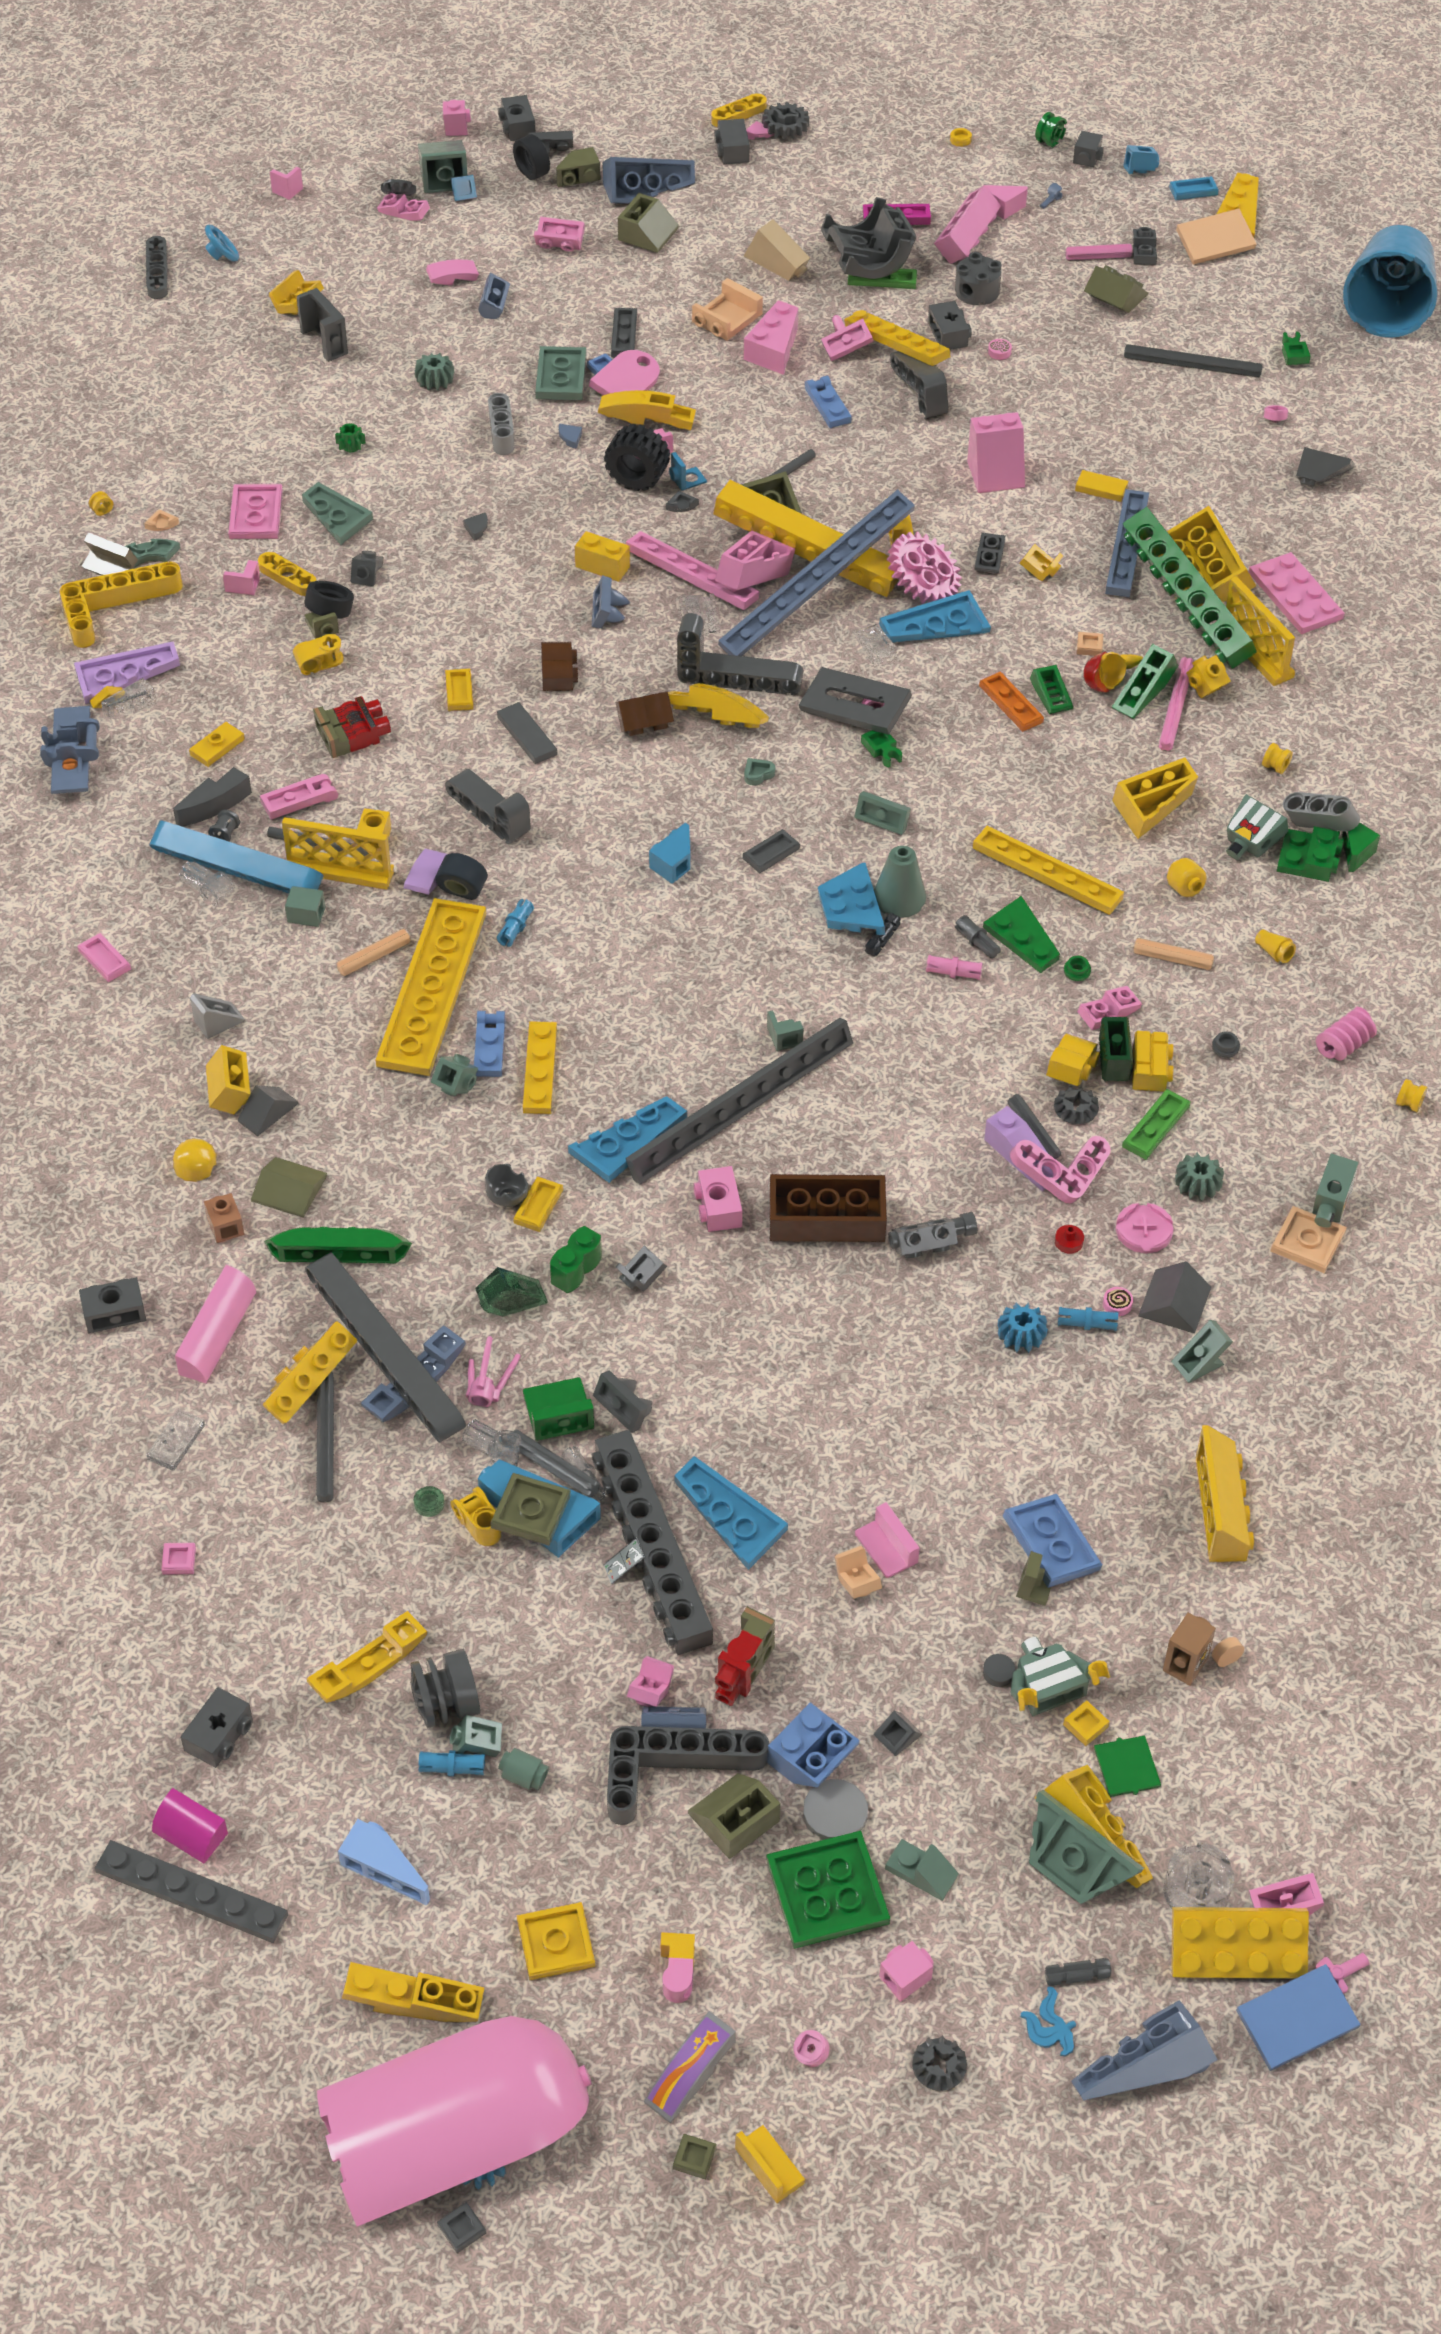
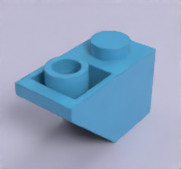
[649,822,690,884]

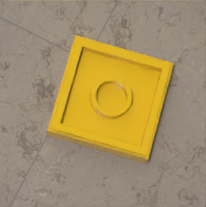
[517,1902,595,1981]

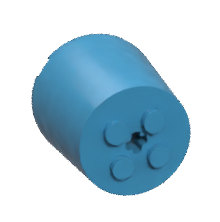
[1343,225,1438,337]

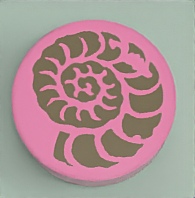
[988,339,1012,360]

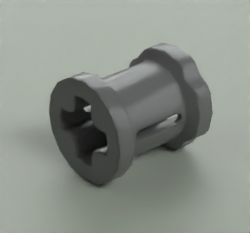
[208,809,241,842]

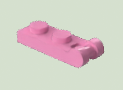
[260,774,338,820]

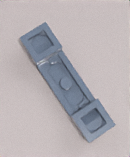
[361,1325,466,1422]

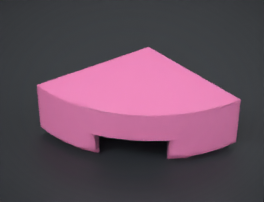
[746,121,774,140]

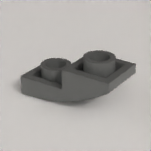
[1133,227,1157,265]
[974,532,1006,573]

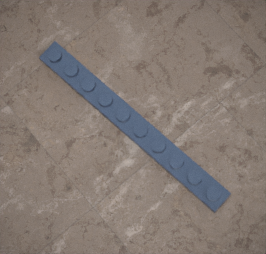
[718,489,915,656]

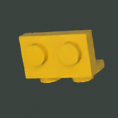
[269,270,324,315]

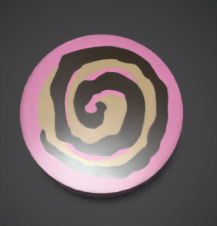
[1103,1287,1133,1316]

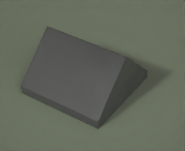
[1138,1261,1211,1334]

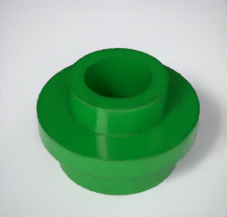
[1064,956,1091,981]

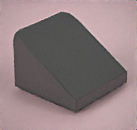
[873,1710,922,1756]

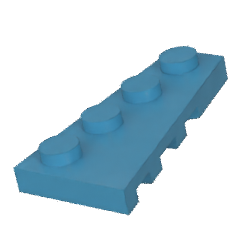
[879,590,991,643]
[568,1096,687,1183]
[674,1456,788,1570]

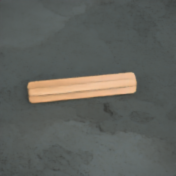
[337,929,410,976]
[1134,938,1214,970]

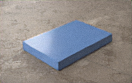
[1003,1494,1102,1588]
[1236,1964,1361,2071]

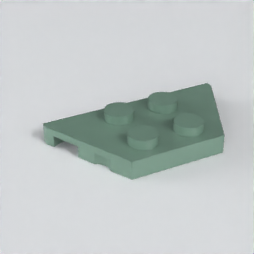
[1029,1790,1144,1904]

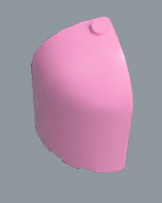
[317,2016,592,2227]

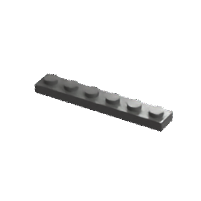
[95,1840,288,1943]

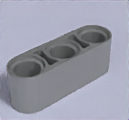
[488,393,515,455]
[1283,792,1360,831]

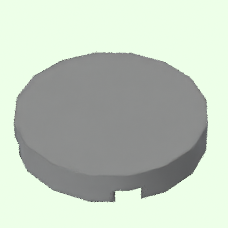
[803,1779,868,1840]

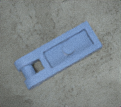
[805,375,852,428]
[474,1011,505,1077]

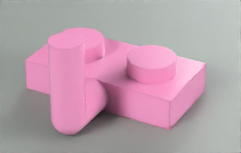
[821,315,873,361]

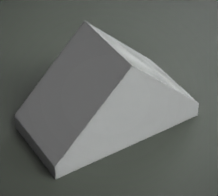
[190,993,245,1039]

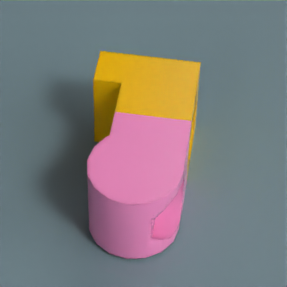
[660,1932,695,2003]

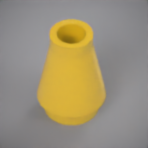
[1255,929,1296,963]

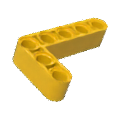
[60,561,183,648]

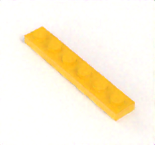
[844,310,951,366]
[973,825,1124,915]

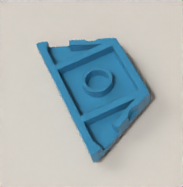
[818,863,885,935]

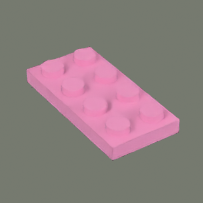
[1249,552,1345,634]

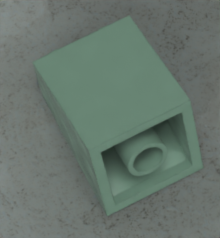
[418,140,468,193]

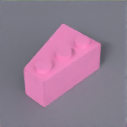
[744,300,798,375]
[715,531,795,590]

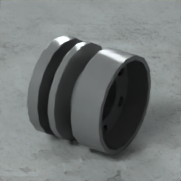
[410,1648,481,1728]

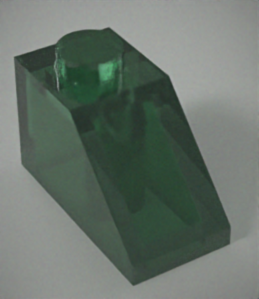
[475,1267,548,1317]

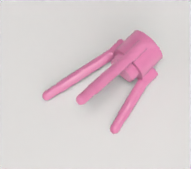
[466,1336,521,1407]

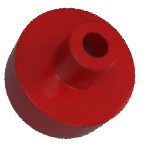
[1055,1225,1084,1254]

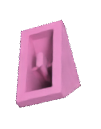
[983,185,1028,219]
[1249,1873,1324,1916]

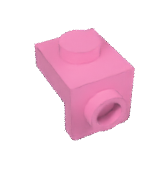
[627,1656,674,1707]

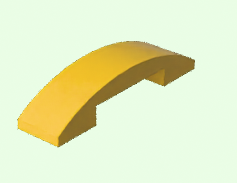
[307,1611,427,1703]

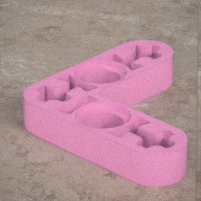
[1010,1136,1110,1204]

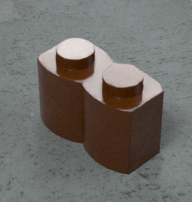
[541,642,578,691]
[615,691,674,736]

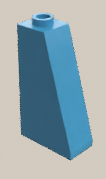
[478,1459,601,1558]

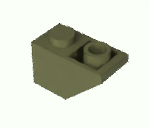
[556,147,601,187]

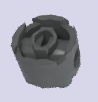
[955,252,1002,305]

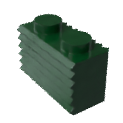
[1098,1017,1133,1081]

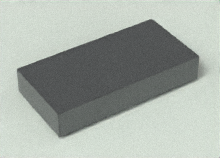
[743,829,800,874]

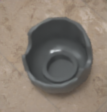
[485,1164,529,1207]

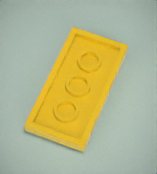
[1171,1907,1309,1978]

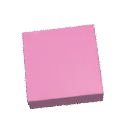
[161,1543,196,1575]

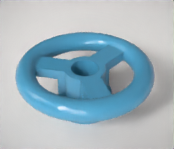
[205,224,239,262]

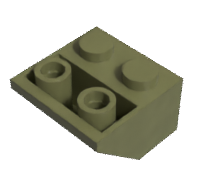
[618,193,679,253]
[1084,265,1148,313]
[688,1773,780,1859]

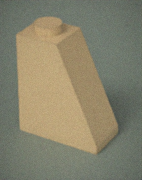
[744,219,810,281]

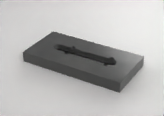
[799,667,912,735]

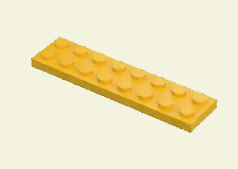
[375,898,486,1076]

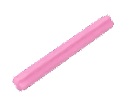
[1159,657,1194,751]

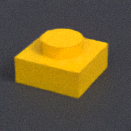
[1063,1700,1110,1746]

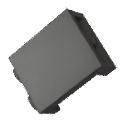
[297,288,348,362]

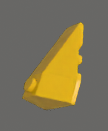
[1034,1764,1153,1888]

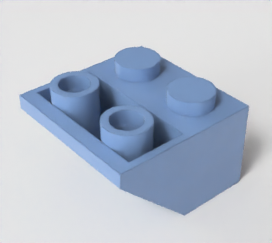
[767,1703,860,1788]

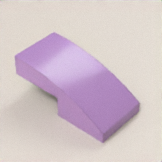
[404,848,447,895]

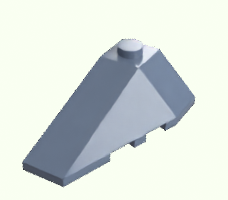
[602,157,695,204]
[1071,2000,1218,2100]

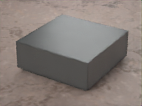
[437,2202,486,2253]

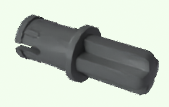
[955,915,1001,959]

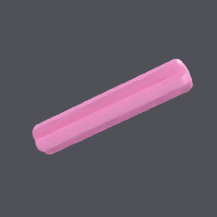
[1065,244,1133,261]

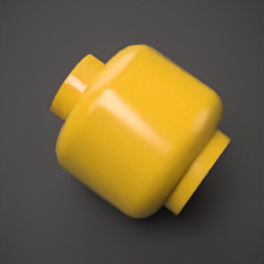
[1167,858,1207,897]

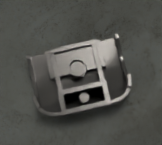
[821,197,916,279]

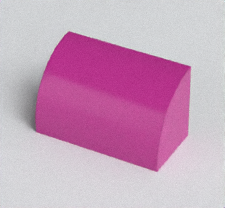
[152,1788,228,1864]

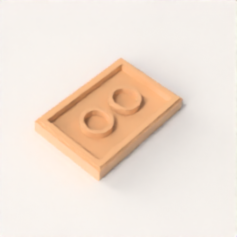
[1176,209,1256,265]

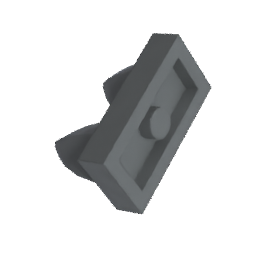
[593,1370,652,1433]

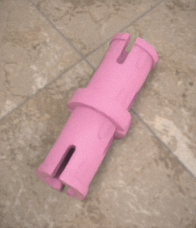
[926,955,983,980]

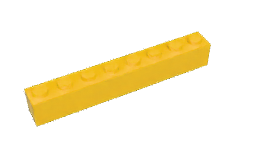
[713,480,899,597]

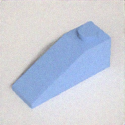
[338,1819,430,1905]

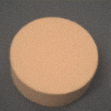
[1212,1637,1244,1667]

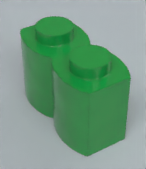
[550,1226,602,1293]

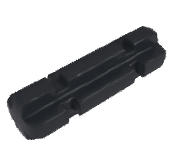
[865,913,901,957]

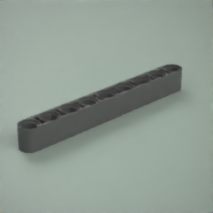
[305,1253,466,1443]

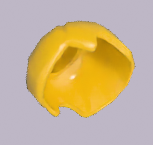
[173,1138,217,1182]

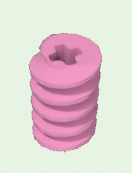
[1316,1006,1377,1061]

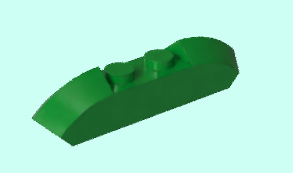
[264,1226,412,1264]

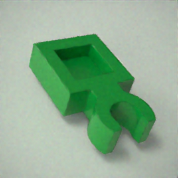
[1282,331,1311,365]
[861,730,902,768]

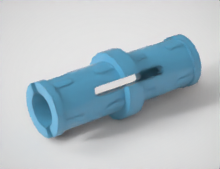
[497,899,534,947]
[1058,1307,1118,1331]
[418,1750,485,1777]

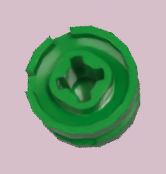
[1035,112,1067,148]

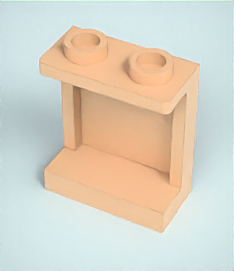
[692,278,763,341]

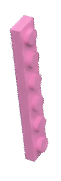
[626,531,759,610]

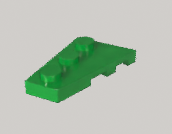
[983,896,1060,973]

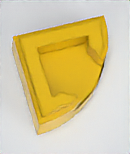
[90,686,126,708]

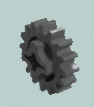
[762,102,810,139]

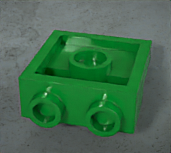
[1276,826,1344,882]

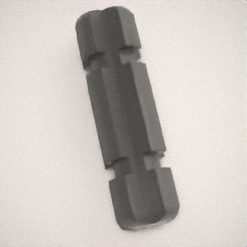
[1045,1958,1111,1986]

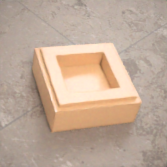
[1076,632,1103,656]

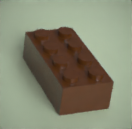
[769,1174,887,1242]

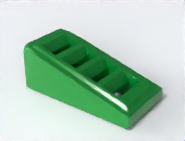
[1030,664,1074,714]

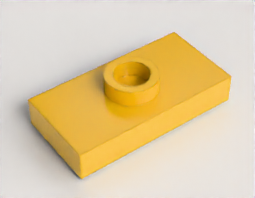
[189,722,245,767]

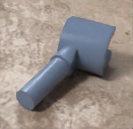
[1040,183,1062,209]

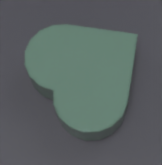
[744,758,776,786]

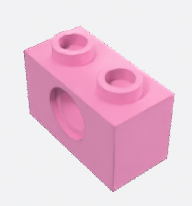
[693,1166,742,1232]

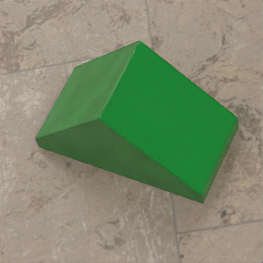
[1341,822,1380,872]

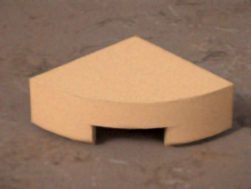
[144,509,179,531]

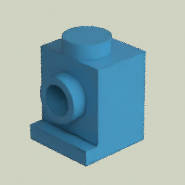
[1123,145,1159,174]

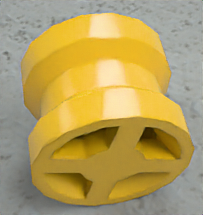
[1262,743,1293,774]
[1396,1079,1428,1112]

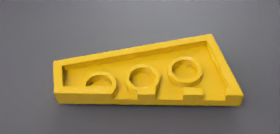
[1217,172,1259,237]

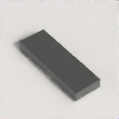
[611,308,637,358]
[497,702,557,764]

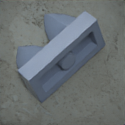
[592,575,630,628]

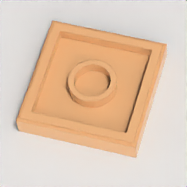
[1270,1206,1347,1273]

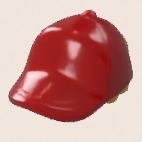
[1083,651,1143,693]

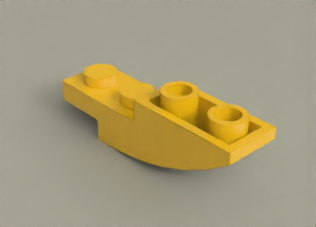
[597,390,696,430]
[668,683,769,728]
[342,1962,484,2022]

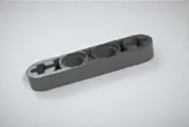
[146,236,168,299]

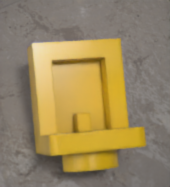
[1019,544,1064,581]

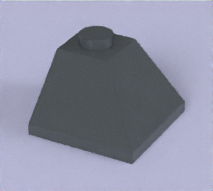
[1296,447,1355,486]

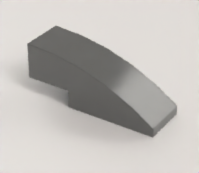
[173,767,252,827]

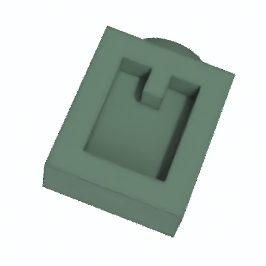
[450,1715,502,1757]

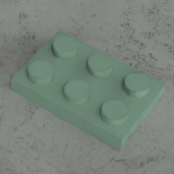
[535,346,587,400]

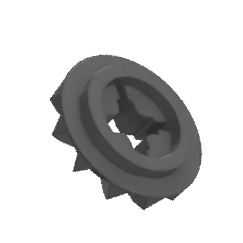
[381,179,416,196]
[1054,1086,1099,1124]
[912,2035,967,2091]

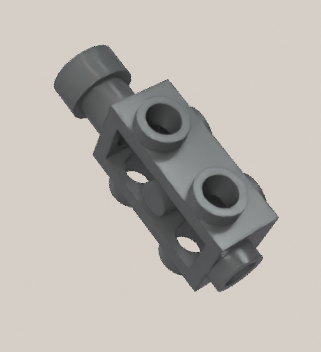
[888,1212,978,1258]

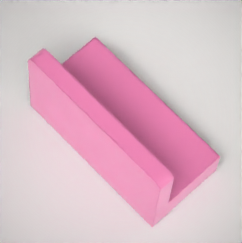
[855,1502,920,1578]

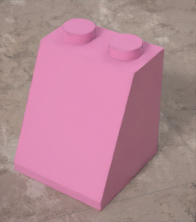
[967,412,1025,493]

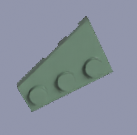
[302,482,373,545]

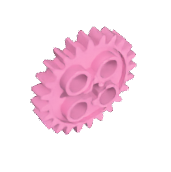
[887,532,962,604]

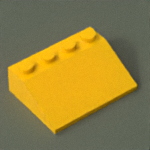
[1158,506,1256,607]

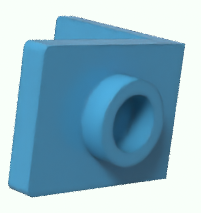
[669,452,707,491]

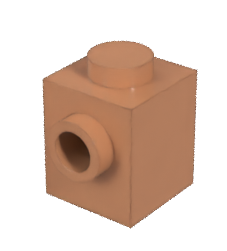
[204,1193,245,1243]

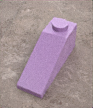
[984,1106,1061,1192]

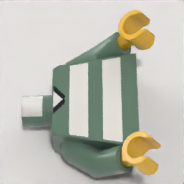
[1010,1637,1110,1716]

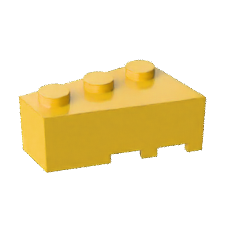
[1112,757,1198,839]

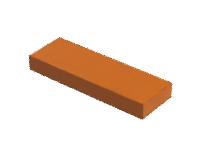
[979,671,1044,732]

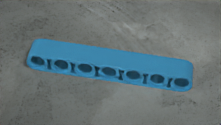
[149,820,324,894]

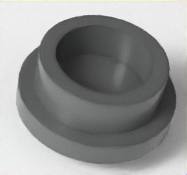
[1212,1031,1240,1058]

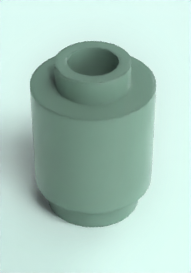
[498,1748,549,1791]

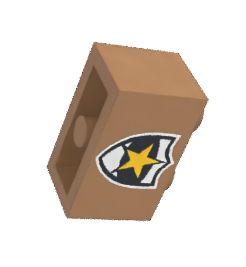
[1163,1612,1216,1686]

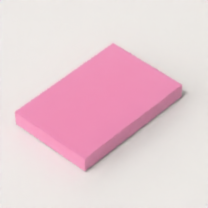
[228,484,283,539]

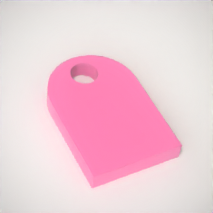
[589,350,660,395]

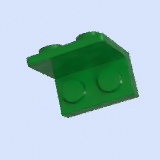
[523,1377,594,1441]

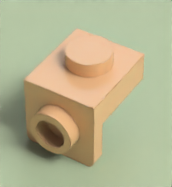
[835,1546,882,1599]

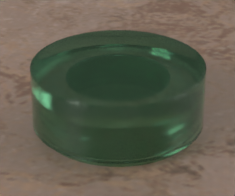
[413,1486,445,1517]

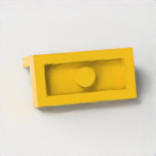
[735,2125,805,2203]

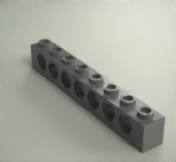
[591,1429,713,1656]

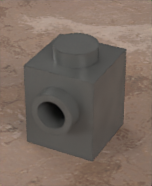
[1073,131,1104,168]

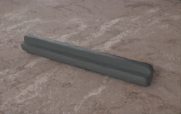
[507,1430,599,1497]

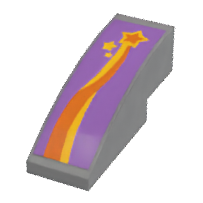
[644,2011,736,2124]

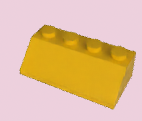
[1195,1425,1254,1562]

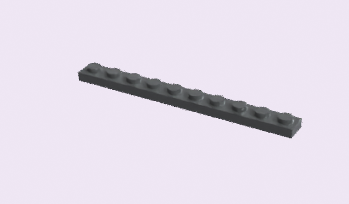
[626,1018,853,1184]

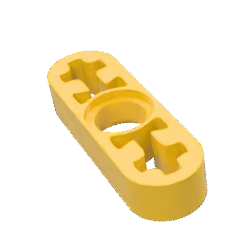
[711,93,767,127]
[258,552,316,596]

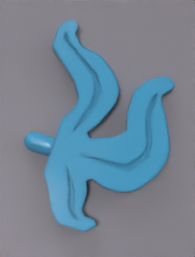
[1020,1986,1076,2057]

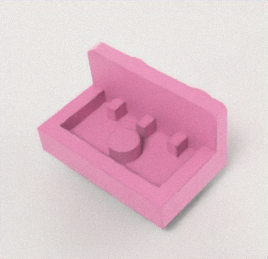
[534,217,585,252]

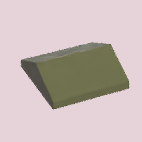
[251,1157,327,1218]

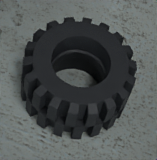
[604,424,670,491]

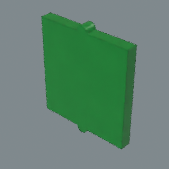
[1094,1735,1161,1797]

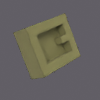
[304,612,339,639]
[1016,1551,1051,1606]

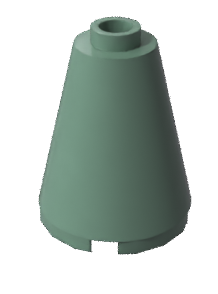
[874,846,926,918]

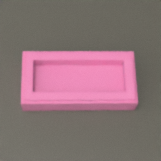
[77,933,131,983]

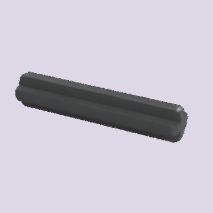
[1008,1094,1061,1159]

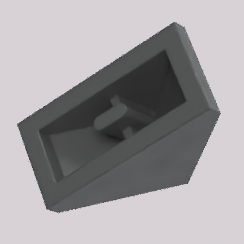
[238,1085,298,1136]

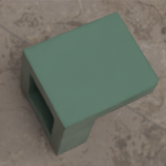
[285,886,326,927]
[767,1010,804,1051]

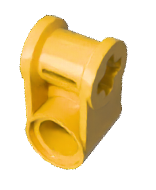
[293,634,344,675]
[450,1486,501,1546]

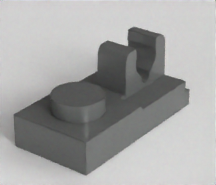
[529,131,573,155]

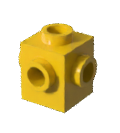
[1186,655,1231,699]

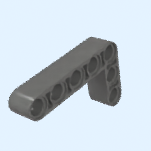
[677,613,804,695]
[607,1726,769,1825]

